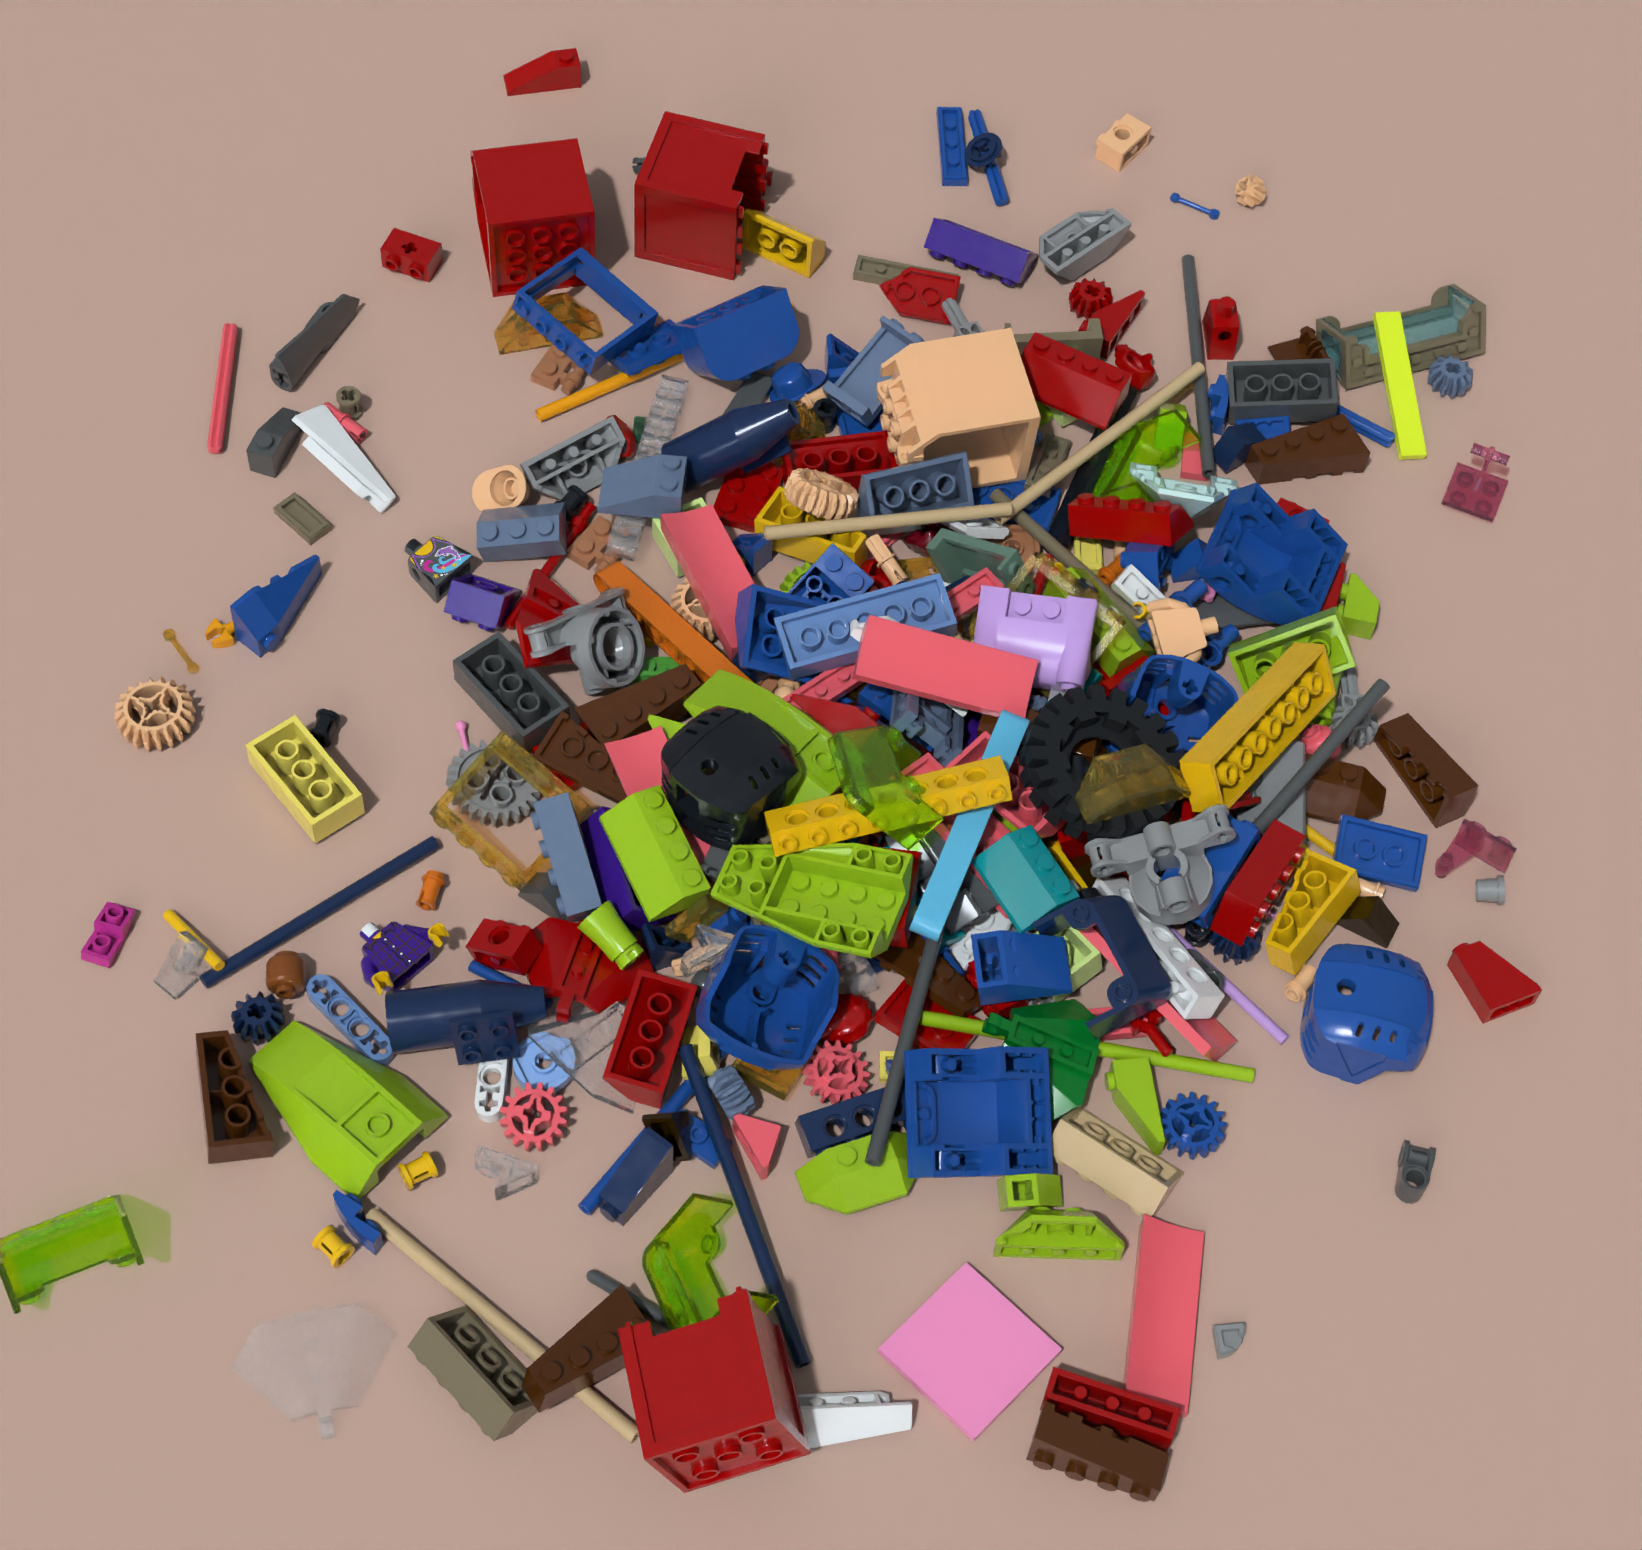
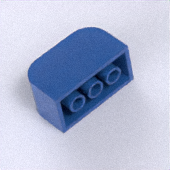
[672,285,799,381]

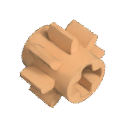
[1235,174,1267,208]

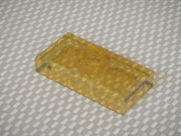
[664,894,729,943]

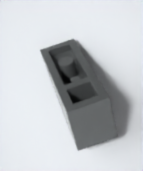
[246,407,302,478]

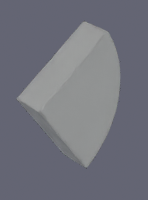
[1212,1322,1246,1360]

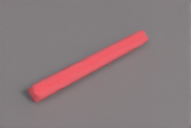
[207,323,238,454]

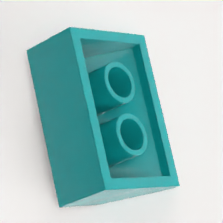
[971,825,1080,934]

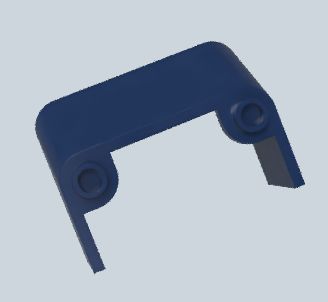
[1033,895,1172,1040]

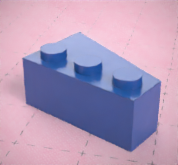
[1120,542,1175,604]

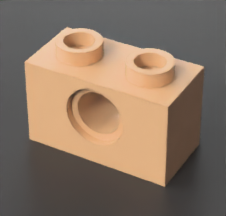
[1095,113,1152,172]

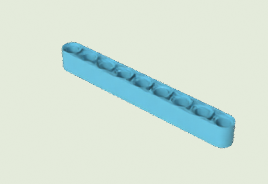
[909,709,1030,942]

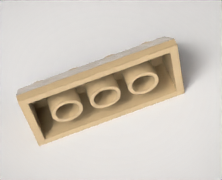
[1052,1106,1184,1217]

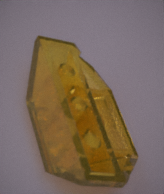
[494,292,603,355]
[1075,744,1192,825]

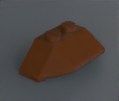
[1306,753,1386,823]

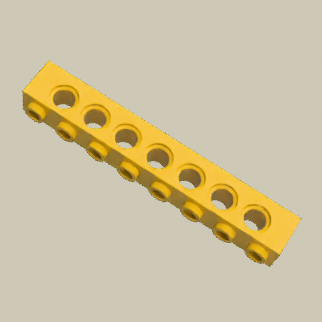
[764,755,1012,857]

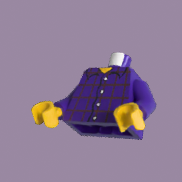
[360,921,450,995]

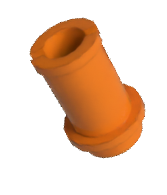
[1097,555,1125,587]
[416,870,445,911]

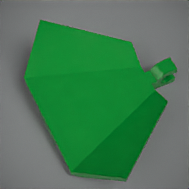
[981,999,1100,1122]

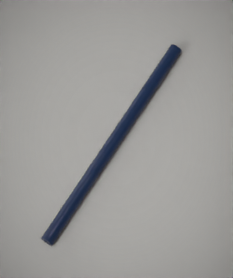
[199,836,440,989]

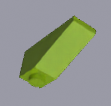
[1104,1057,1165,1155]

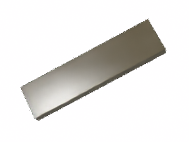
[853,255,959,285]

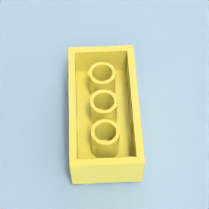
[245,715,365,844]

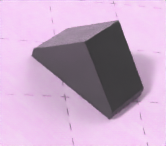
[518,872,569,921]

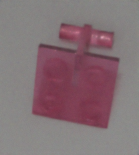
[1441,442,1510,522]
[1435,818,1517,878]

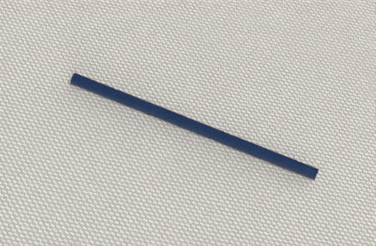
[678,1044,811,1368]

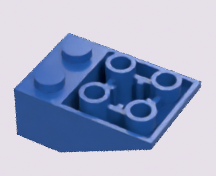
[788,543,875,604]
[971,930,1073,1006]

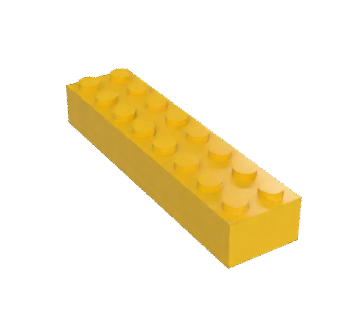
[1179,642,1336,813]

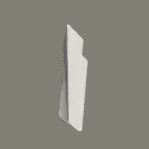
[292,405,396,514]
[797,1391,912,1448]

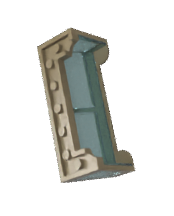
[1316,284,1486,390]

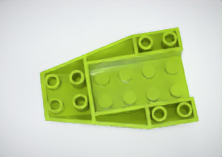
[683,669,872,807]
[710,843,913,958]
[248,1020,448,1200]

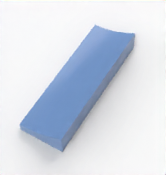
[774,573,957,681]

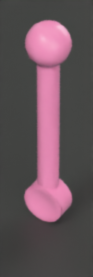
[455,720,469,751]

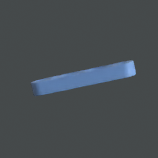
[306,974,395,1066]

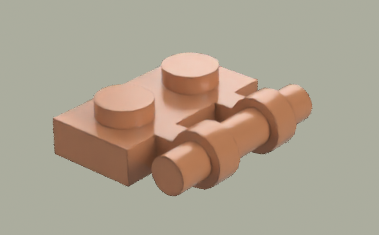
[531,344,586,395]
[566,515,637,573]

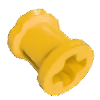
[397,1151,438,1190]
[311,1225,355,1268]

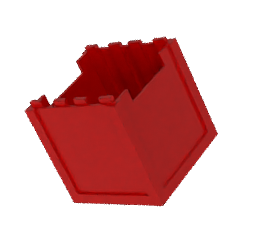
[634,111,769,281]
[618,1286,811,1493]

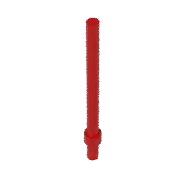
[503,502,596,630]

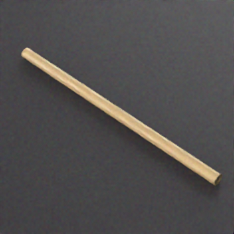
[994,362,1205,525]
[364,1207,639,1443]

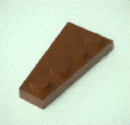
[532,710,627,804]
[874,931,983,1017]

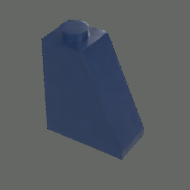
[599,1127,673,1226]

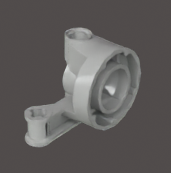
[523,587,645,694]
[1084,804,1236,925]

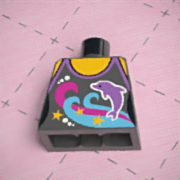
[405,536,474,603]

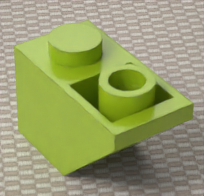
[1337,573,1380,640]
[997,1173,1063,1212]

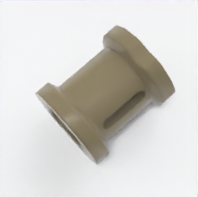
[336,386,362,421]

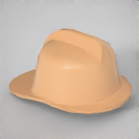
[472,465,532,511]

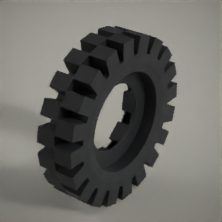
[1019,685,1184,843]

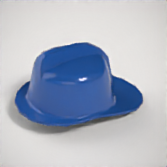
[769,362,826,403]

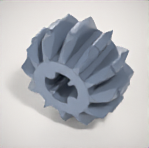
[1427,354,1473,400]
[707,1065,755,1120]

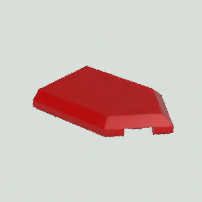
[879,267,961,325]

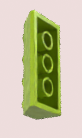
[1043,567,1155,677]
[1228,606,1356,694]
[599,785,711,922]

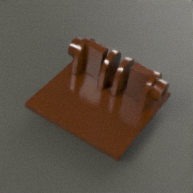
[1268,326,1338,373]

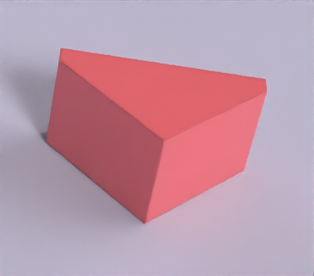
[732,1113,781,1180]

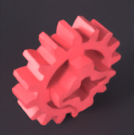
[802,1040,870,1105]
[499,1082,569,1152]

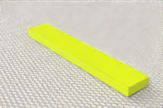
[1372,311,1427,460]

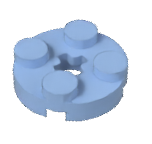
[513,1033,575,1092]

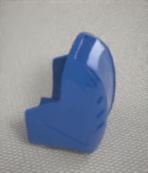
[1102,654,1238,766]
[696,925,839,1071]
[1300,943,1433,1084]

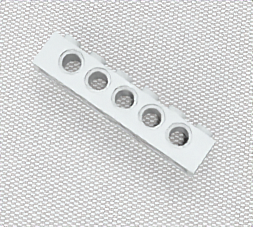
[1092,876,1225,1019]

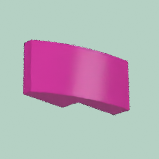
[81,901,136,968]

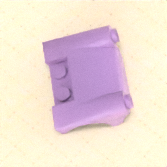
[973,585,1098,693]

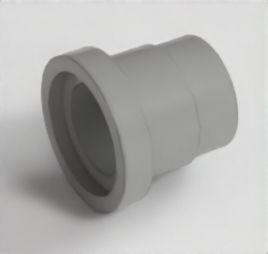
[1475,875,1505,905]

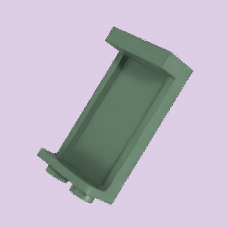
[925,528,1036,594]

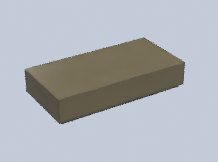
[273,492,332,545]

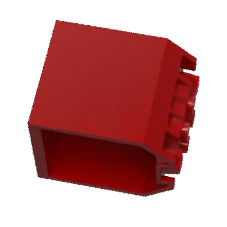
[470,138,596,297]

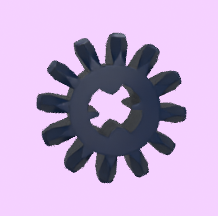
[1209,931,1261,965]
[231,991,285,1046]

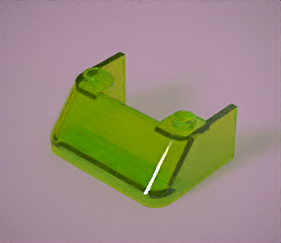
[1092,409,1202,502]
[828,725,944,851]
[642,1193,779,1331]
[0,1195,144,1314]

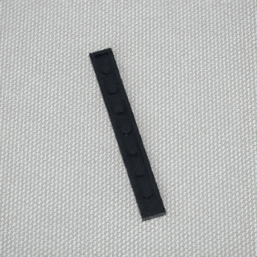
[1042,385,1137,554]

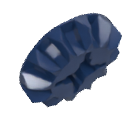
[964,133,1004,170]

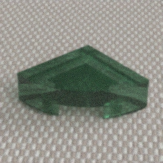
[633,415,647,444]

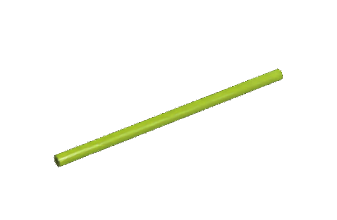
[919,1010,1255,1083]

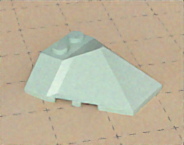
[1129,462,1239,519]

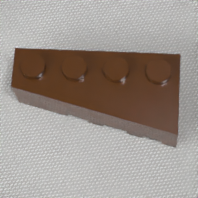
[1245,413,1370,485]
[574,664,702,746]
[1373,713,1479,828]
[196,1030,274,1164]
[1026,1401,1169,1502]

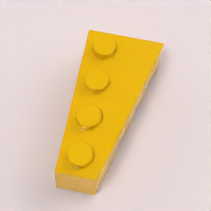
[1265,848,1361,976]

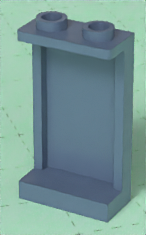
[822,316,924,427]

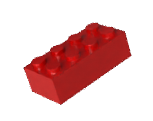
[1210,819,1306,947]

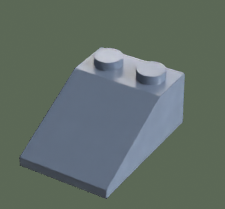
[597,454,687,519]

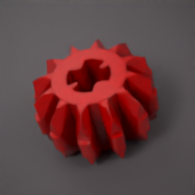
[1068,277,1113,321]

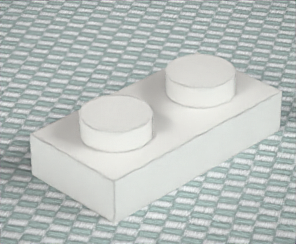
[1110,564,1166,620]

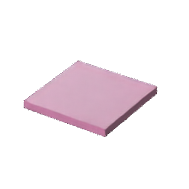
[877,1262,1062,1442]

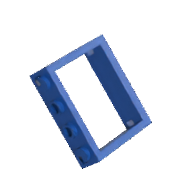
[512,247,658,375]

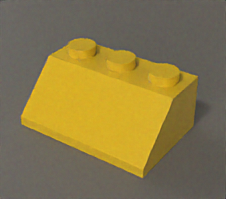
[742,209,826,279]

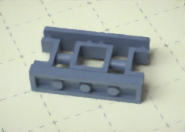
[889,690,965,768]

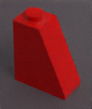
[1447,941,1542,1024]

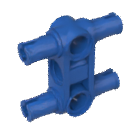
[1137,579,1240,668]

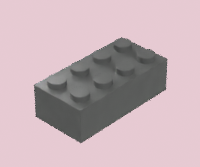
[1226,358,1338,424]
[453,631,570,753]

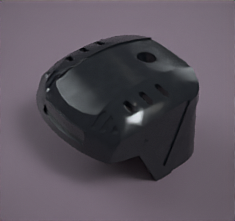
[661,705,801,851]

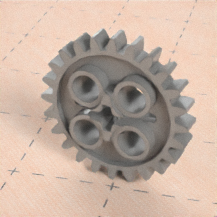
[446,739,542,827]

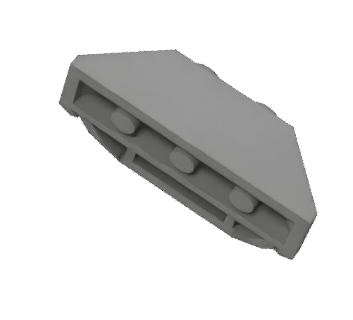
[1039,208,1132,281]
[520,416,626,500]

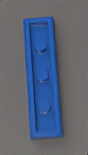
[936,107,968,186]

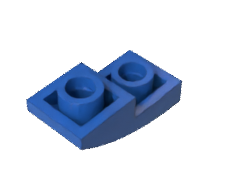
[1208,374,1229,435]
[333,1190,383,1255]

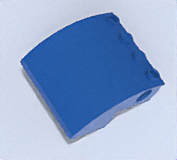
[1195,482,1348,625]
[904,1046,1053,1178]

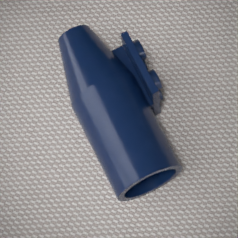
[661,398,800,494]
[385,979,548,1065]

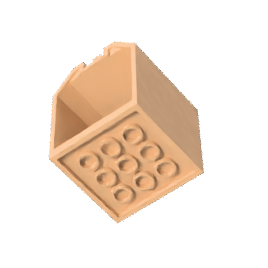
[876,328,1041,489]

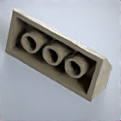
[407,1306,538,1441]

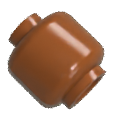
[266,951,307,999]

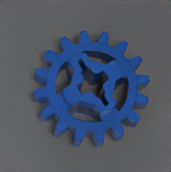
[1160,1092,1227,1160]

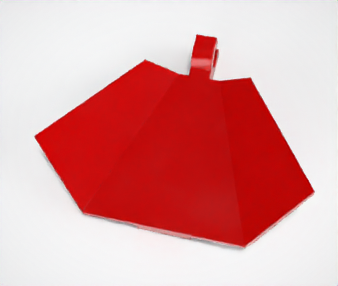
[515,569,581,668]
[525,917,655,1024]

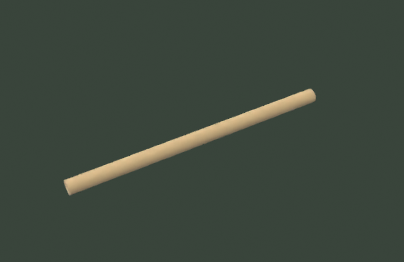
[764,502,1012,540]

